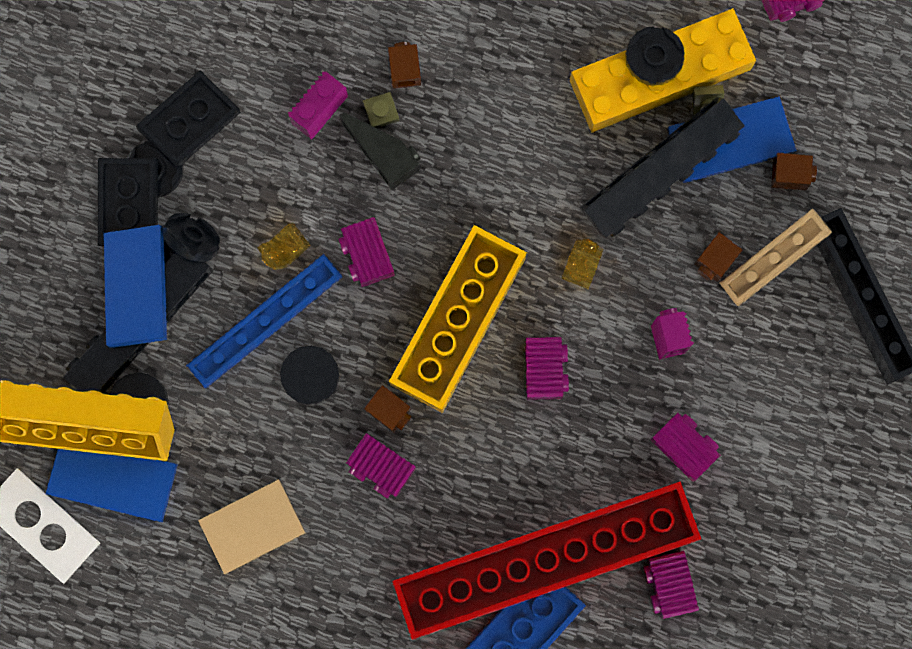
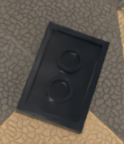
[136,70,241,169]
[98,158,158,246]

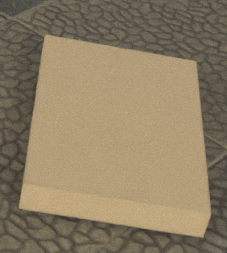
[198,480,306,574]

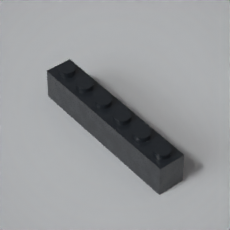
[579,97,744,238]
[817,208,912,385]
[64,250,213,394]

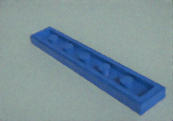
[186,254,343,389]

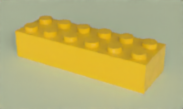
[570,8,756,133]
[389,225,527,413]
[0,380,175,461]

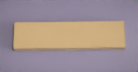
[720,209,832,306]

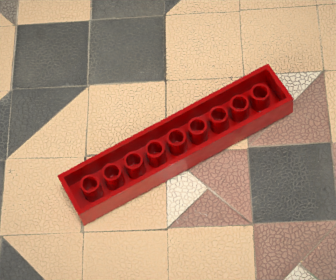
[392,481,701,640]

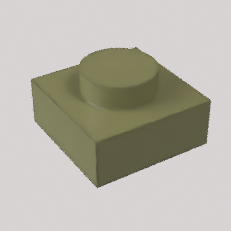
[692,85,724,116]
[363,92,400,128]

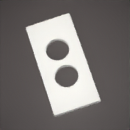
[0,468,100,584]

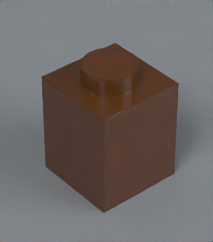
[388,42,421,89]
[771,153,817,190]
[694,232,742,282]
[364,385,412,433]

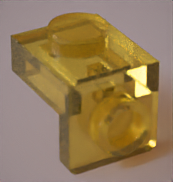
[257,223,311,270]
[561,239,604,289]

